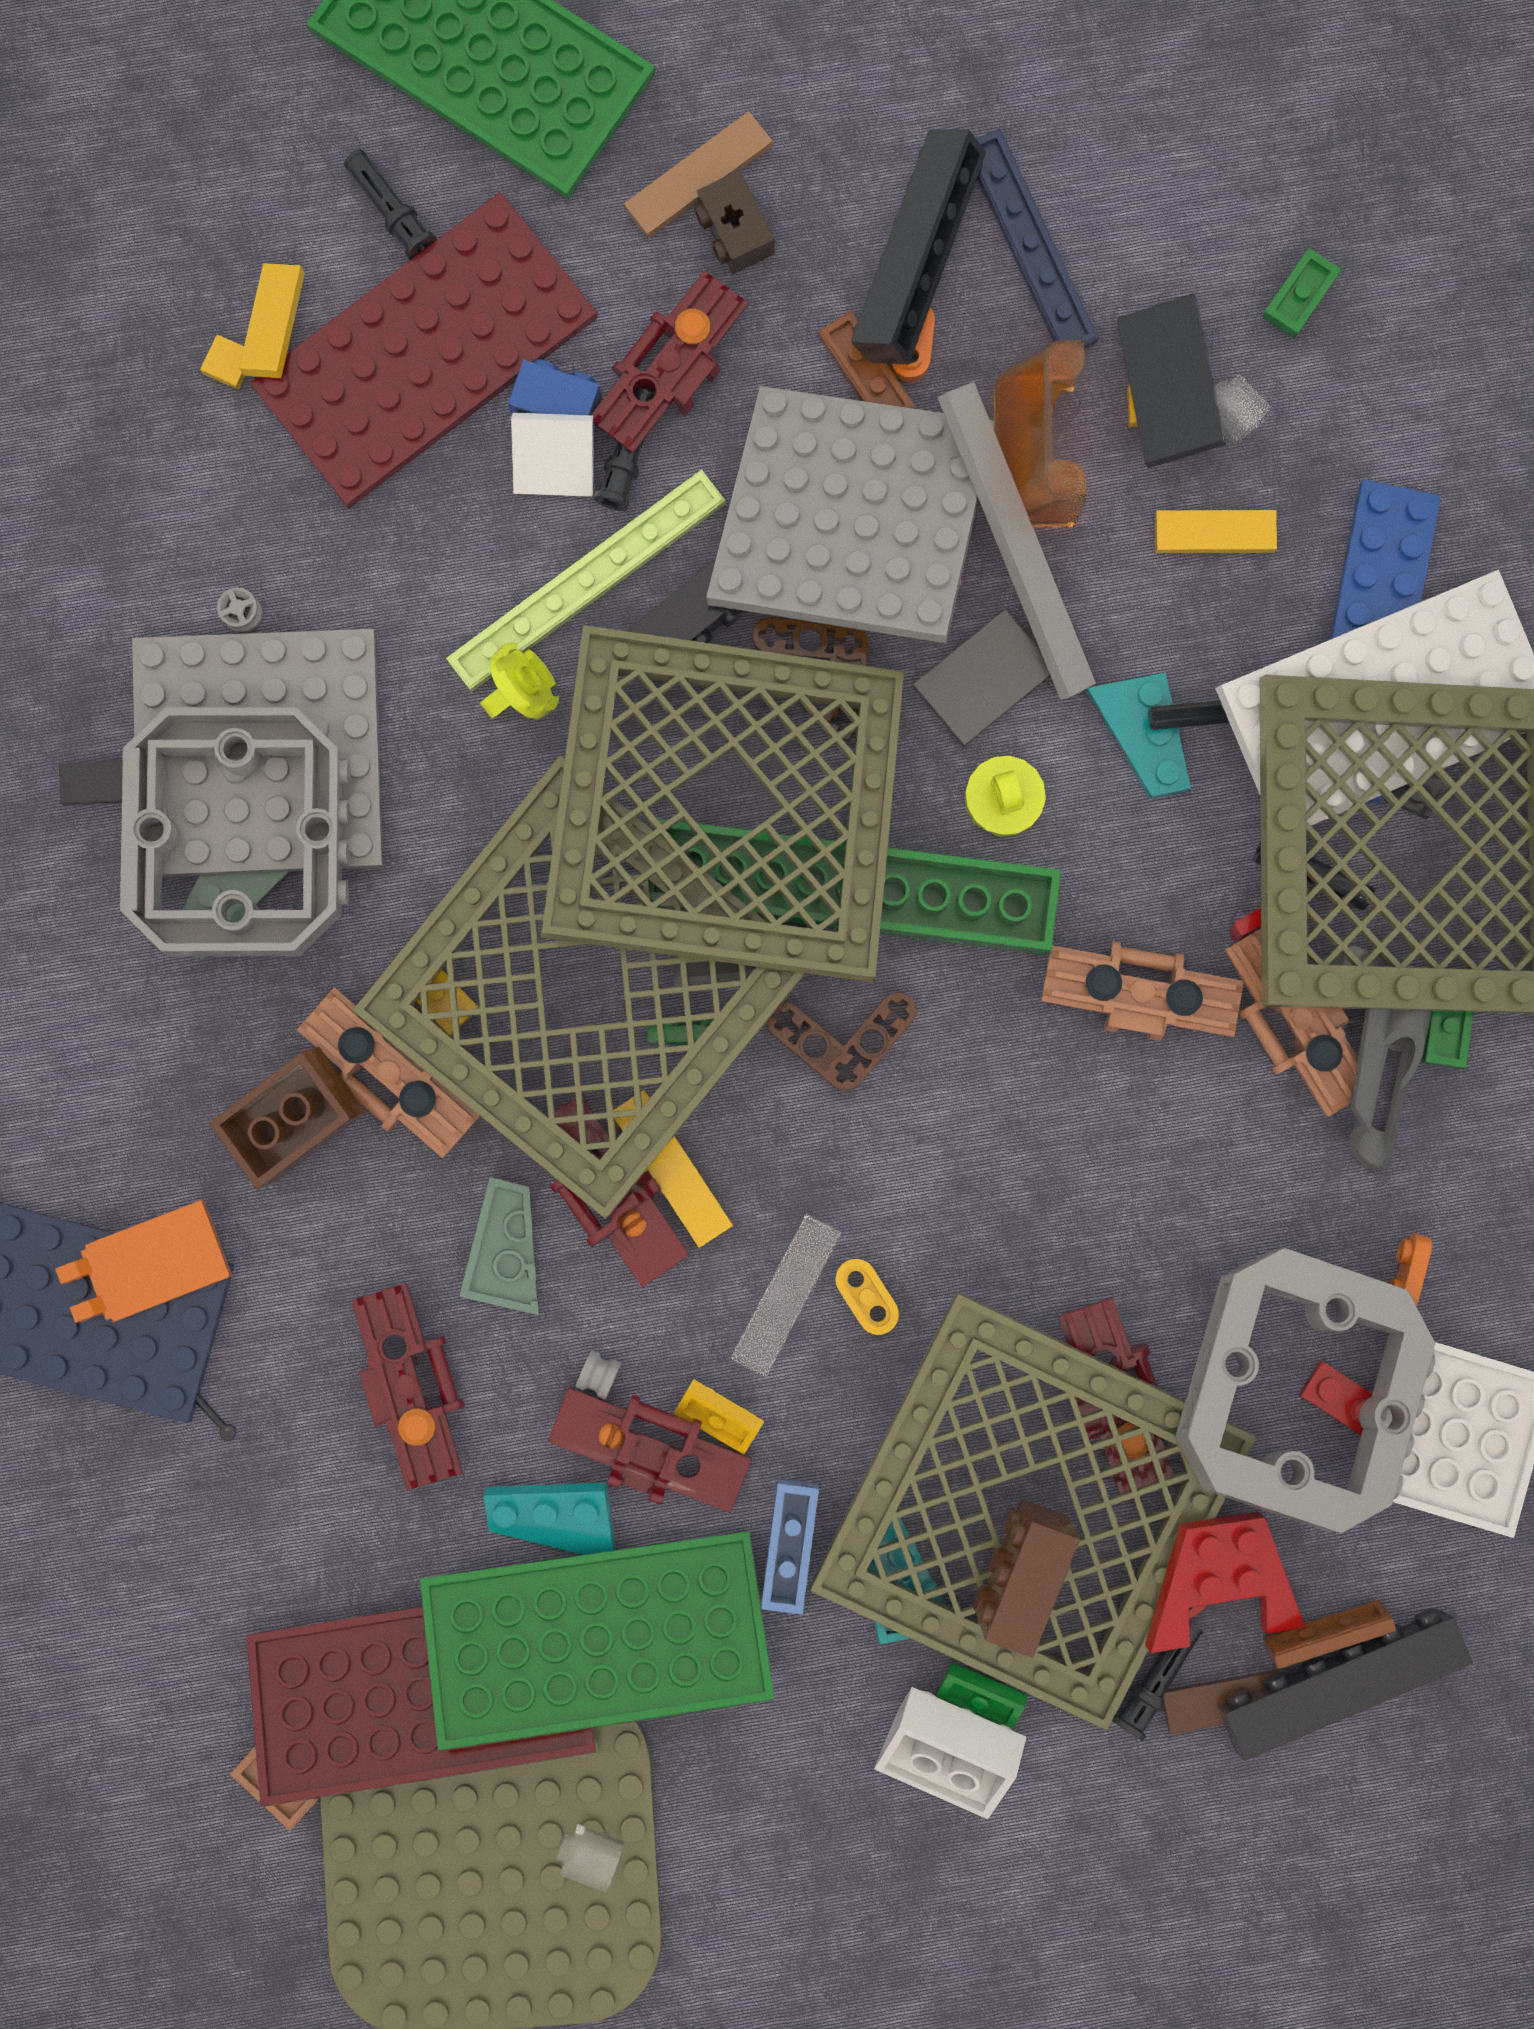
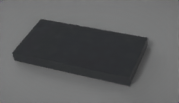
[1117,293,1226,468]

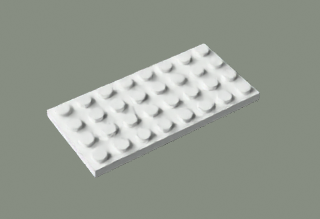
[1215,570,1534,826]

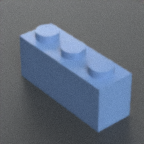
[761,1478,819,1615]

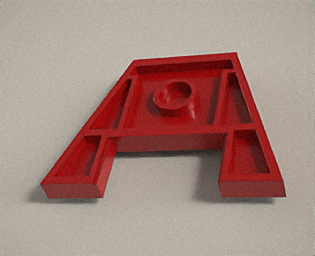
[1145,1511,1305,1653]

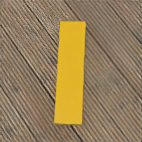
[613,1090,733,1248]

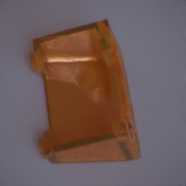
[994,340,1086,527]

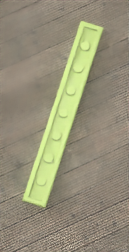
[446,469,726,692]

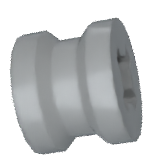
[217,587,263,634]
[575,1350,622,1400]

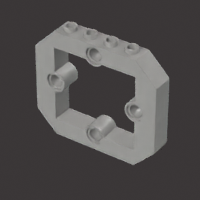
[120,707,350,957]
[1175,1248,1435,1533]

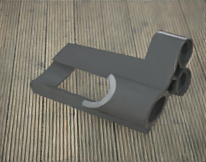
[1329,945,1432,1171]

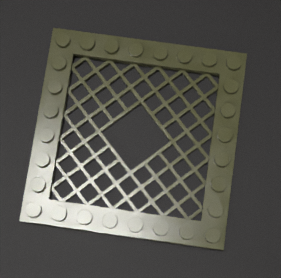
[541,625,904,982]
[1259,675,1534,1014]
[353,755,806,1219]
[809,1291,1257,1730]

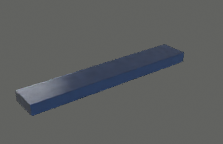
[976,128,1099,359]

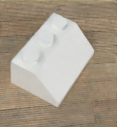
[874,1687,1026,1819]

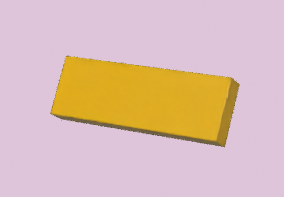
[239,263,305,378]
[1155,510,1277,553]

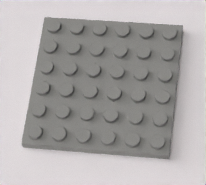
[706,386,994,643]
[132,629,383,877]

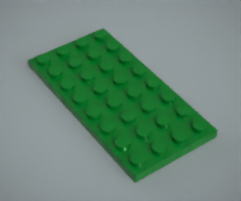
[306,0,656,200]
[420,1531,774,1751]

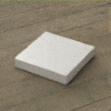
[511,413,594,497]

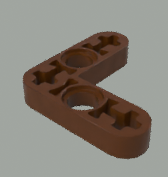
[753,617,868,742]
[766,992,916,1091]

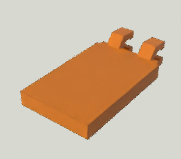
[55,1200,233,1323]

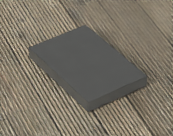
[912,609,1051,748]

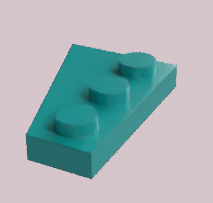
[1085,672,1191,799]

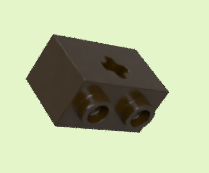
[694,170,775,275]

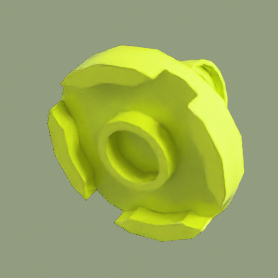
[480,642,559,720]
[964,756,1046,837]

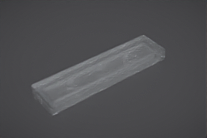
[730,1214,842,1377]

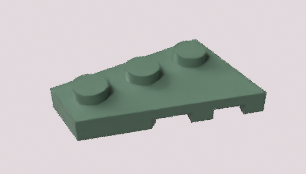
[182,872,291,960]
[459,1177,539,1315]

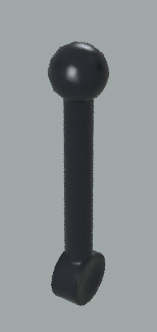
[196,1394,237,1441]

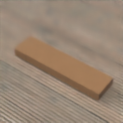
[624,111,773,239]

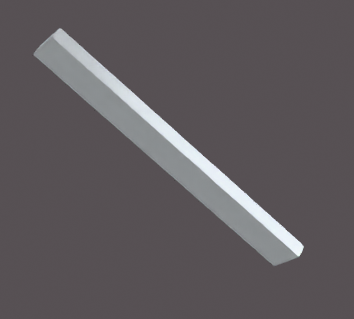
[937,382,1096,700]

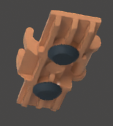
[1224,928,1358,1117]
[1041,941,1244,1041]
[297,987,480,1159]

